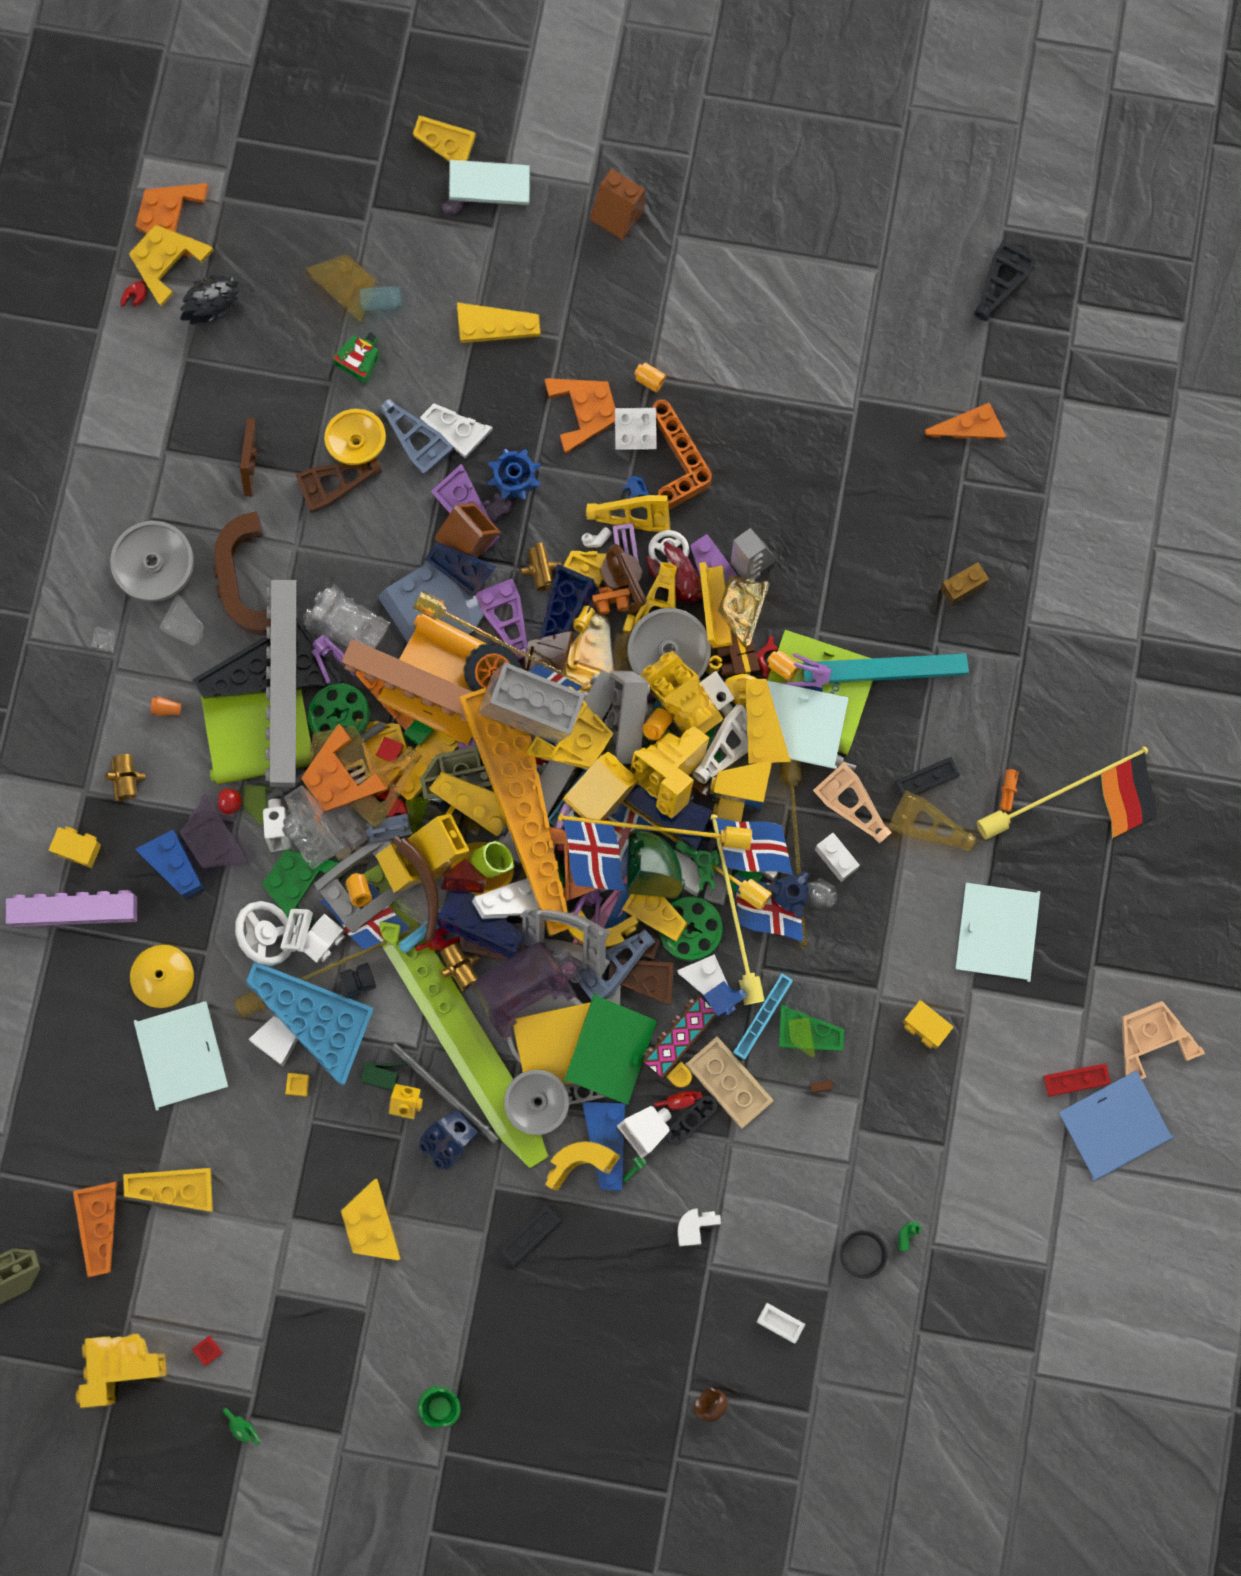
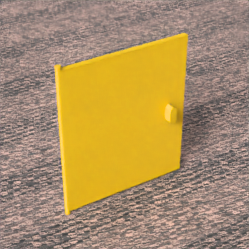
[510,1002,591,1085]

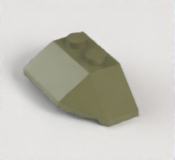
[420,746,492,800]
[0,1248,40,1304]

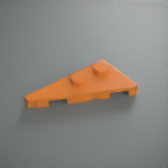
[924,403,1006,440]

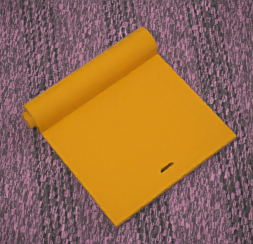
[378,612,504,746]

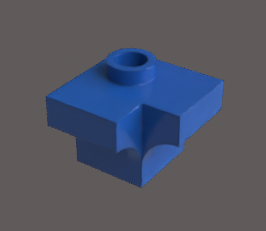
[703,981,748,1016]

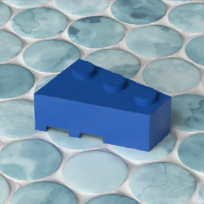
[135,830,204,899]

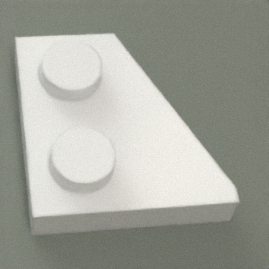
[677,954,728,995]

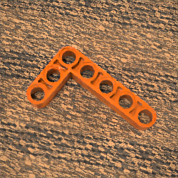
[653,400,712,510]

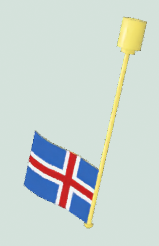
[710,814,793,1005]

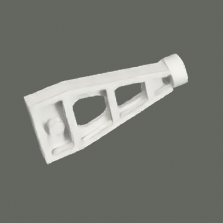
[693,704,748,784]

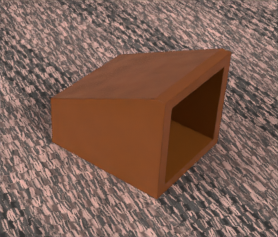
[590,168,645,241]
[435,503,501,558]

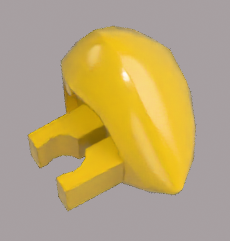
[725,674,757,708]

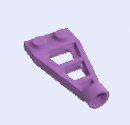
[475,579,527,663]

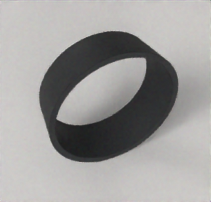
[840,1230,888,1279]

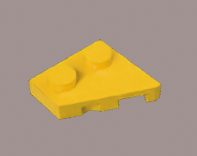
[562,551,606,588]

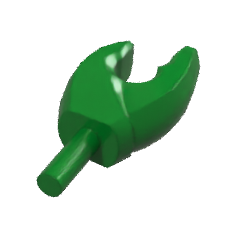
[223,1408,260,1445]

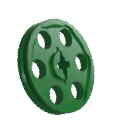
[308,683,370,742]
[659,897,723,961]

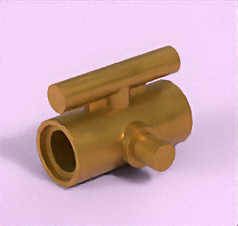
[520,543,562,591]
[105,754,146,802]
[440,943,480,992]

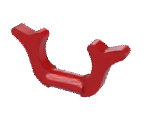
[756,636,778,680]

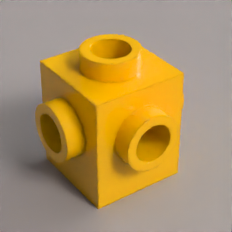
[389,1084,423,1119]

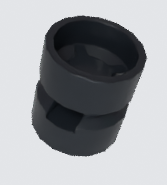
[339,962,377,998]

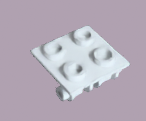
[615,408,656,450]

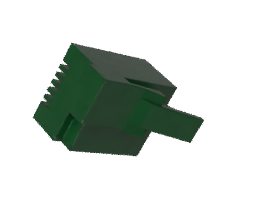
[361,1061,406,1091]

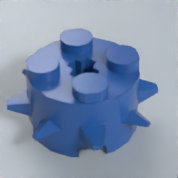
[488,449,541,500]

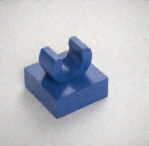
[622,476,649,499]

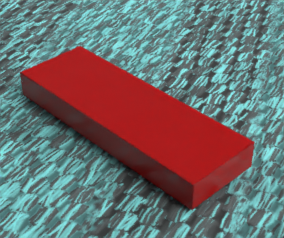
[1043,1063,1111,1097]

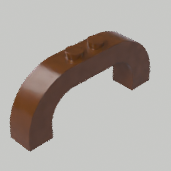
[213,511,271,636]

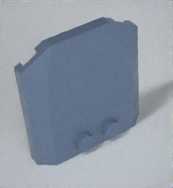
[378,562,484,644]

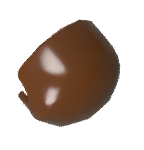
[694,1387,728,1422]

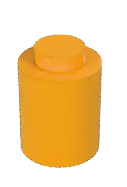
[634,363,667,392]
[767,650,799,682]
[642,708,672,740]
[346,873,372,907]

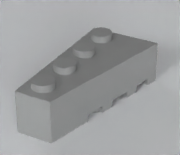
[608,671,650,764]

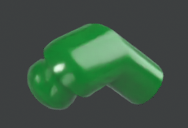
[898,1221,921,1251]

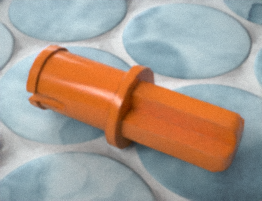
[1000,769,1019,812]

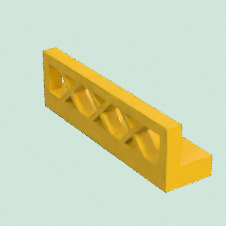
[699,562,733,648]

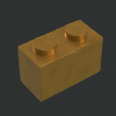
[940,562,989,606]

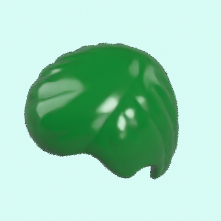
[417,1386,460,1428]

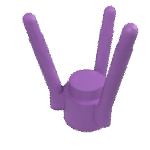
[312,635,356,683]
[781,653,832,688]
[571,889,603,924]

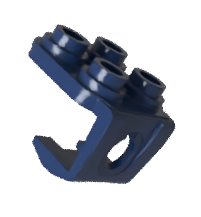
[419,1110,478,1169]

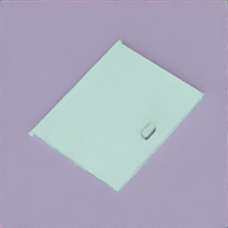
[746,681,848,769]
[955,883,1040,982]
[134,1001,228,1111]

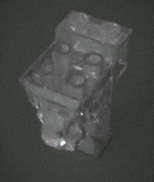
[302,584,390,649]
[282,785,369,869]

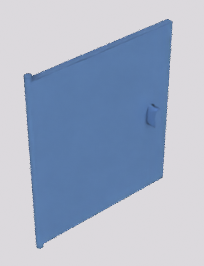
[1058,1070,1174,1181]

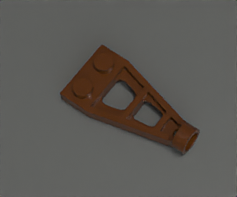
[296,458,382,513]

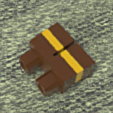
[716,632,760,677]

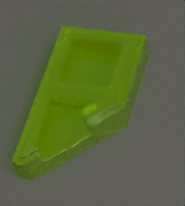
[243,785,266,825]

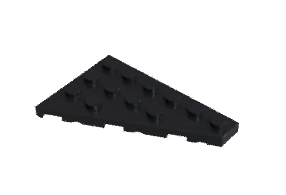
[192,617,343,699]

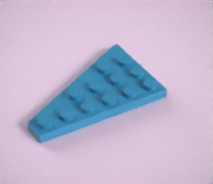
[246,962,374,1086]

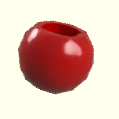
[218,788,242,815]

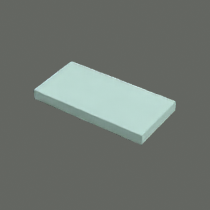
[449,160,529,205]

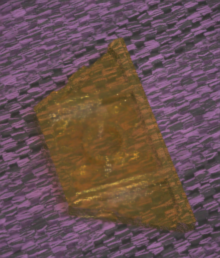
[306,254,376,322]
[718,576,770,647]

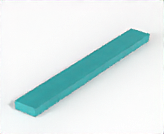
[802,653,969,683]

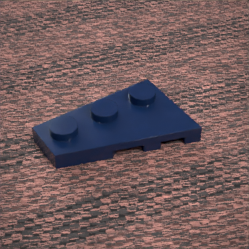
[425,542,497,597]

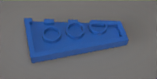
[582,1102,625,1191]

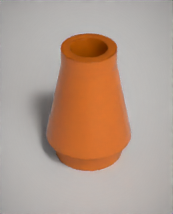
[150,696,182,716]

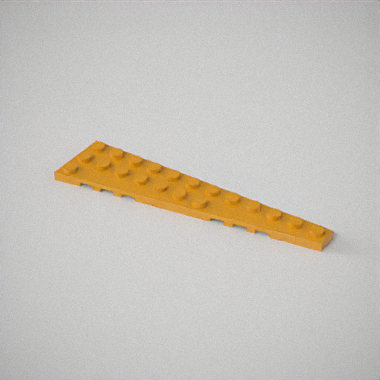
[458,688,571,936]

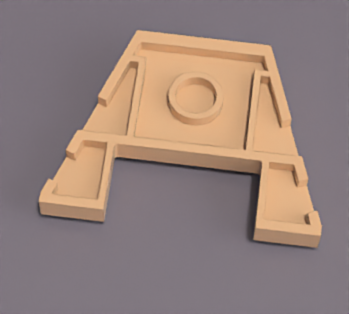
[1121,1001,1205,1079]

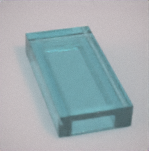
[359,286,402,310]

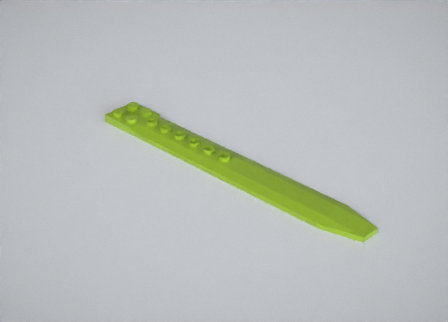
[345,864,548,1168]

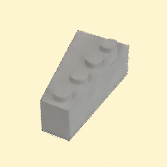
[730,528,777,583]

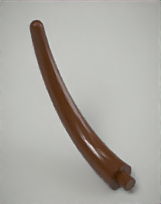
[391,836,439,942]

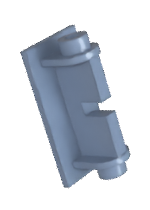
[366,814,412,842]

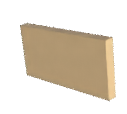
[685,1036,774,1129]

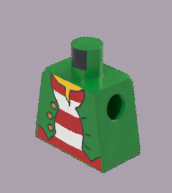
[332,332,380,385]

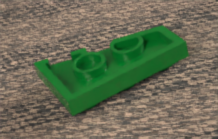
[779,1004,844,1052]

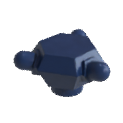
[765,871,809,919]

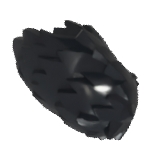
[180,275,240,325]

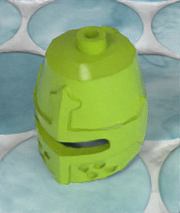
[468,841,514,878]

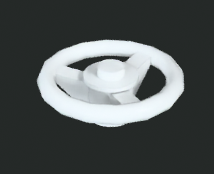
[235,901,294,966]

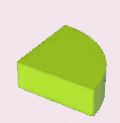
[379,921,401,947]

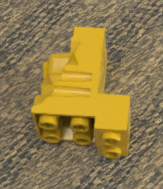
[639,651,723,735]
[630,726,709,819]
[376,814,469,893]
[76,1334,167,1408]

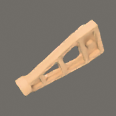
[813,762,892,844]

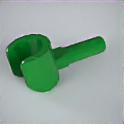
[623,1156,646,1182]

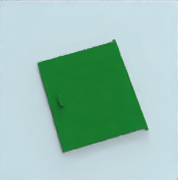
[563,992,657,1105]

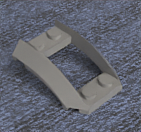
[314,840,409,933]
[522,909,611,978]

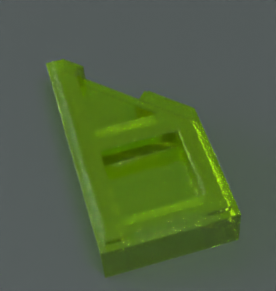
[406,796,430,836]
[787,1018,815,1058]

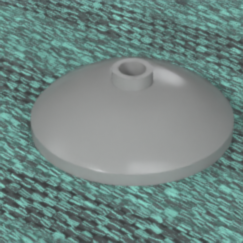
[504,1070,569,1135]

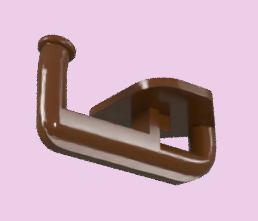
[600,544,646,615]

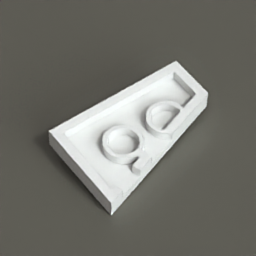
[420,403,493,459]
[472,878,539,919]

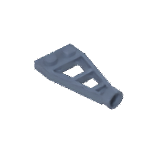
[379,399,454,476]
[571,929,655,1000]

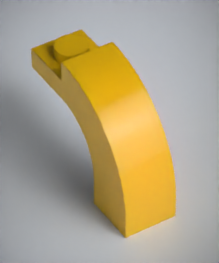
[567,910,638,949]
[545,1142,621,1191]

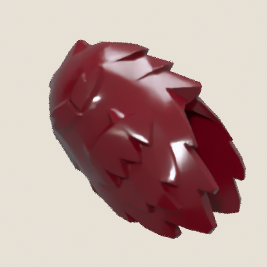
[646,542,703,603]

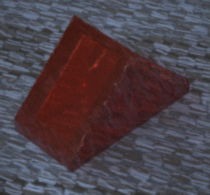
[440,859,487,893]

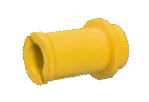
[573,606,595,633]
[705,656,722,674]

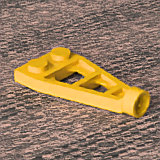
[586,495,670,531]
[632,563,677,630]

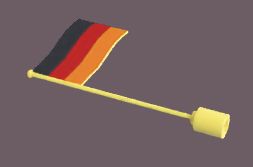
[977,747,1157,840]

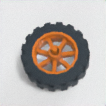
[463,643,520,692]

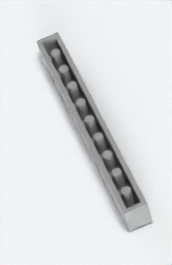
[266,580,296,787]
[498,670,613,865]

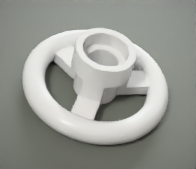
[648,530,689,565]

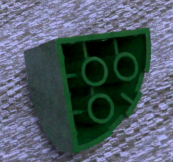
[627,830,685,899]

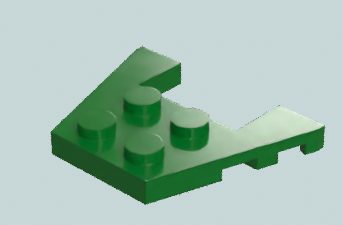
[262,850,345,928]

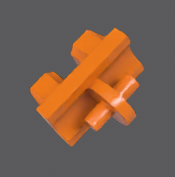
[592,585,630,616]

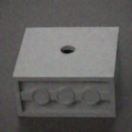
[478,662,585,744]

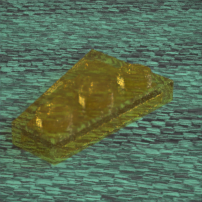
[573,610,614,674]

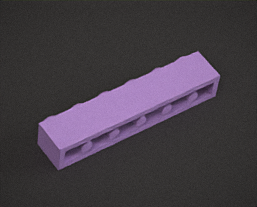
[6,890,137,927]

